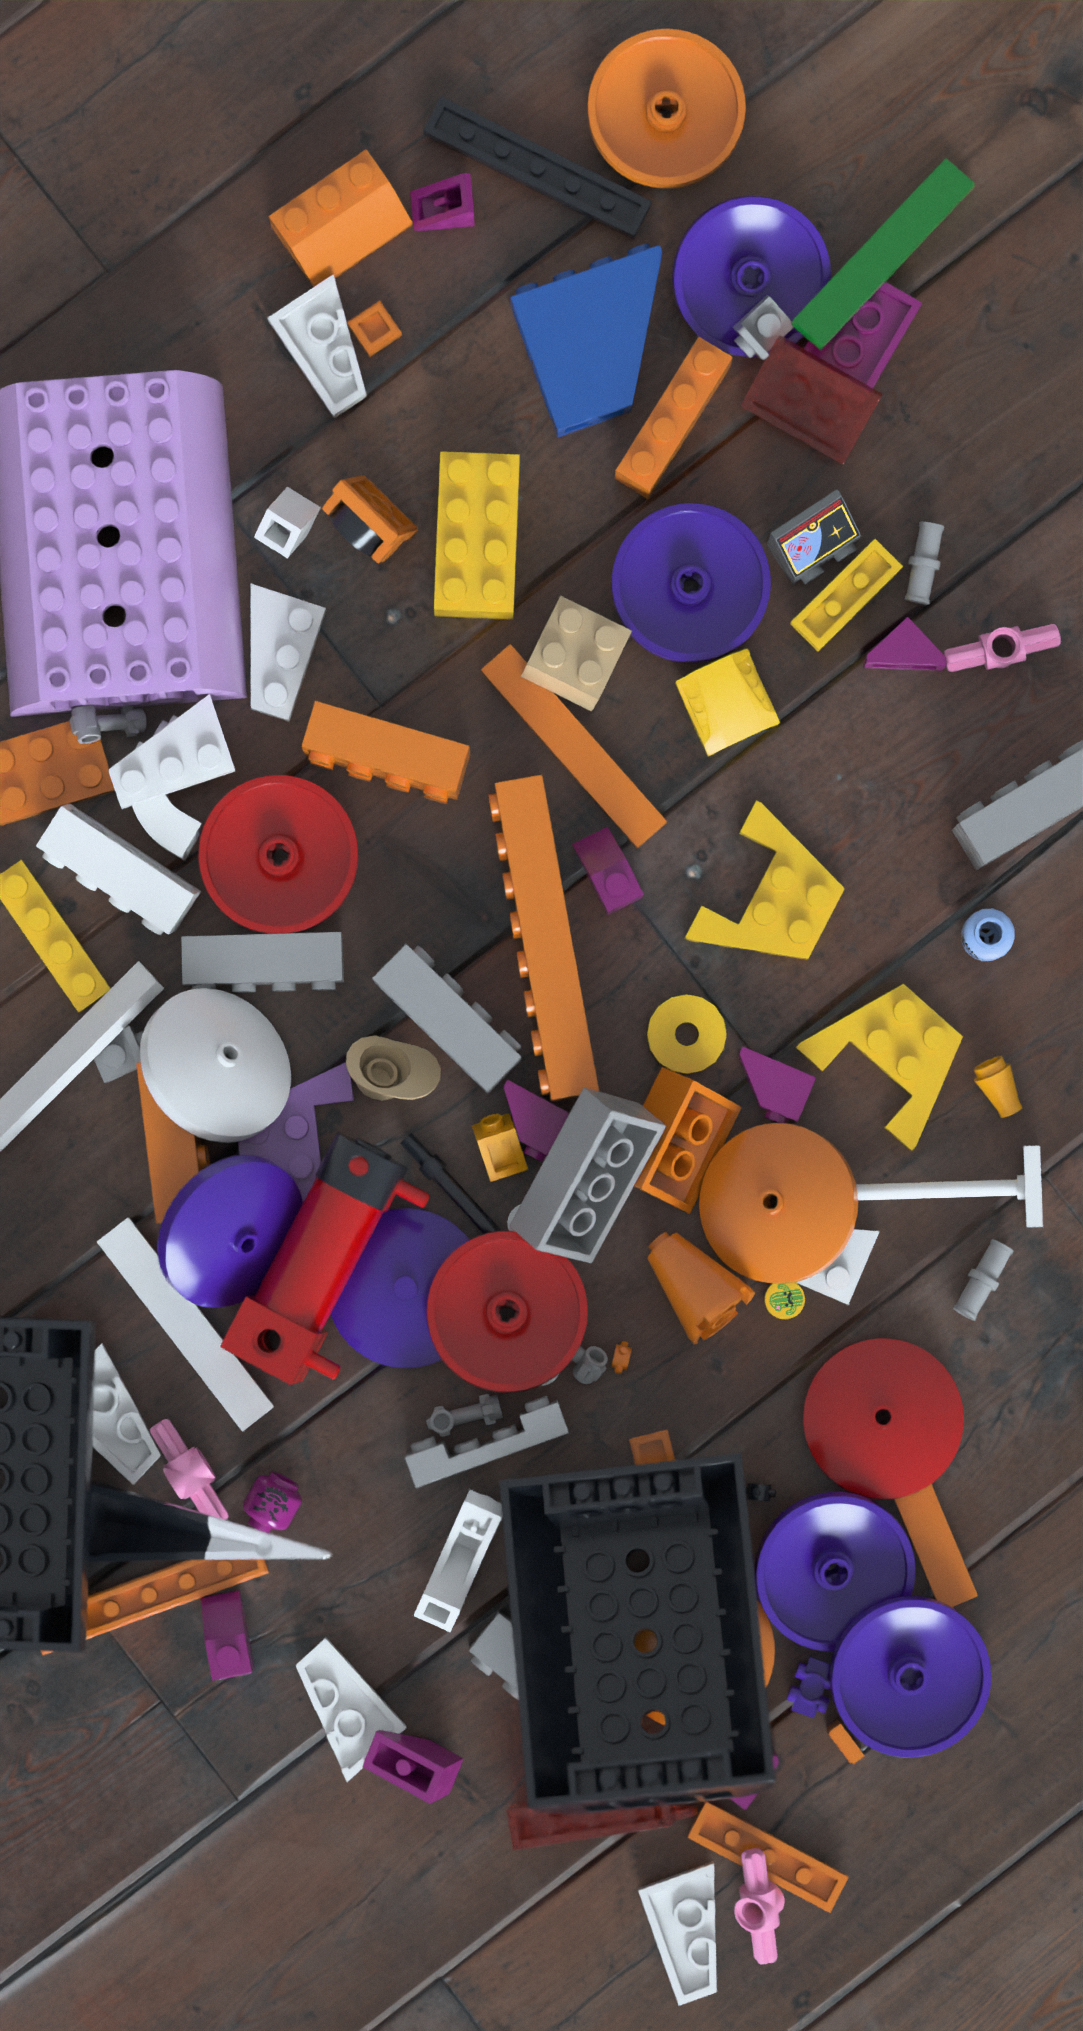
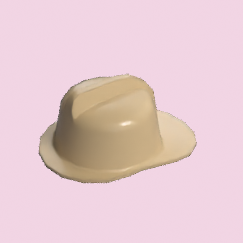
[346,1036,441,1101]

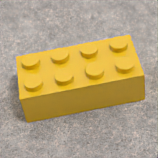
[434,451,520,620]

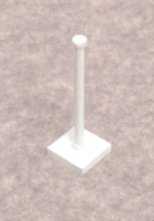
[856,1146,1043,1227]

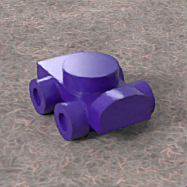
[786,1656,831,1718]

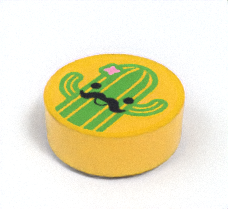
[764,1282,805,1319]

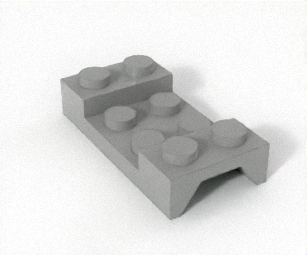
[405,1395,569,1488]

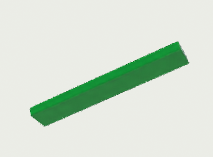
[791,158,975,351]

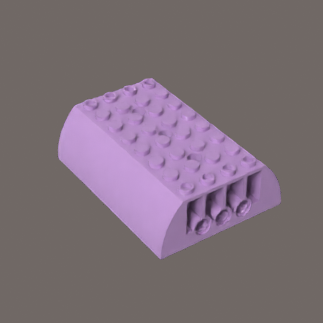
[0,370,247,717]

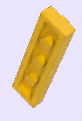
[0,860,111,1013]

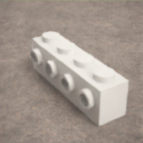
[36,803,201,935]

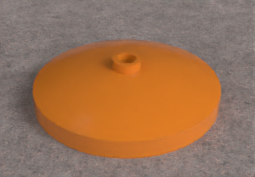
[587,29,746,189]
[699,1123,858,1284]

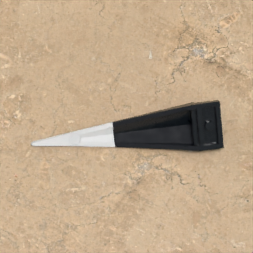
[89,1481,331,1562]

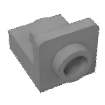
[732,295,794,360]
[94,1026,143,1083]

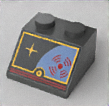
[766,489,861,585]

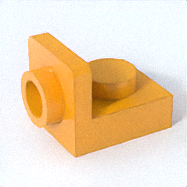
[472,1114,528,1182]

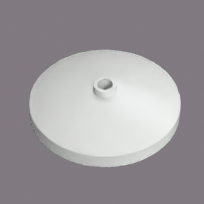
[140,988,291,1143]

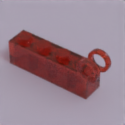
[506,1801,698,1850]

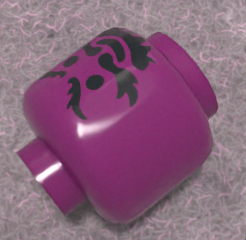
[242,1471,302,1533]

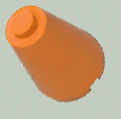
[647,1232,755,1345]

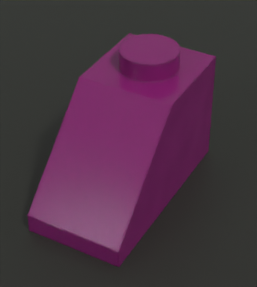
[572,827,644,915]
[738,1046,816,1124]
[503,1080,570,1163]
[200,1590,255,1681]
[362,1730,464,1804]

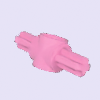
[944,624,1061,672]
[150,1418,229,1520]
[734,1848,785,1964]

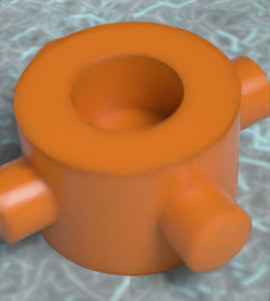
[611,1341,632,1374]

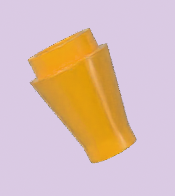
[973,1056,1023,1118]

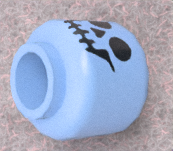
[961,908,1015,961]

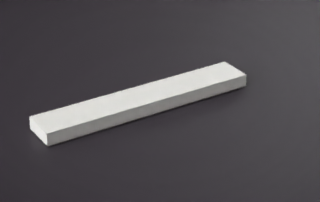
[0,961,164,1152]
[97,1217,275,1432]

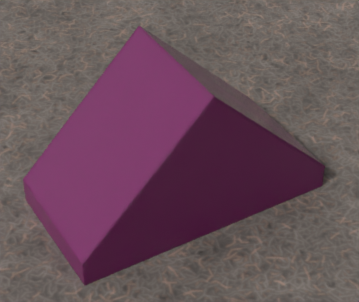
[410,173,475,231]
[864,617,946,671]

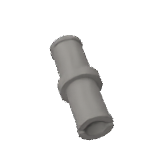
[904,522,944,605]
[953,1239,1013,1321]

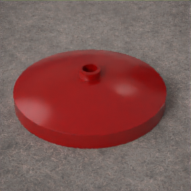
[199,775,359,934]
[427,1231,588,1393]
[803,1339,964,1500]

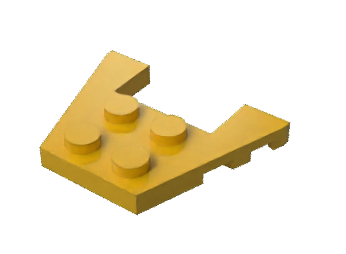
[685,800,845,960]
[796,984,963,1151]

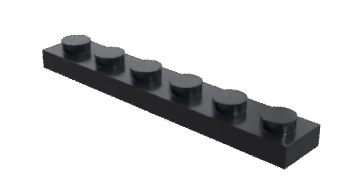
[423,96,652,240]

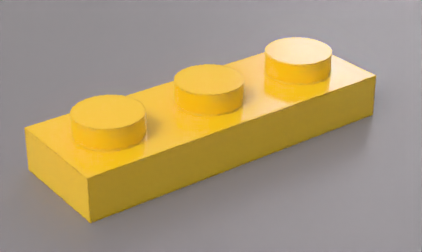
[790,539,903,651]

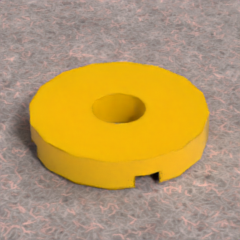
[647,994,727,1074]

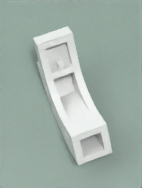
[133,715,204,861]
[414,1490,502,1632]

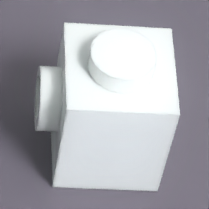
[254,487,321,558]

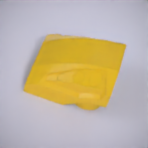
[675,648,780,757]

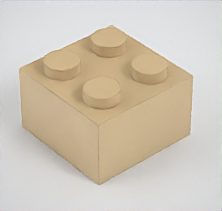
[521,596,632,711]

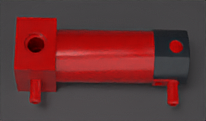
[220,1132,430,1385]

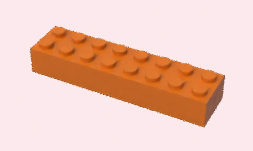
[488,775,599,1103]

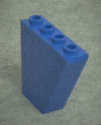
[510,244,662,438]

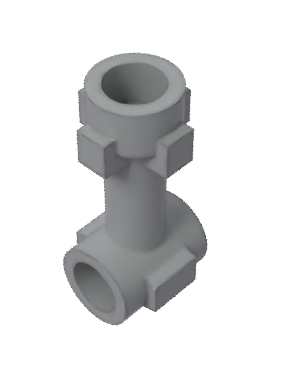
[69,705,146,744]
[572,1346,608,1384]
[426,1393,503,1437]

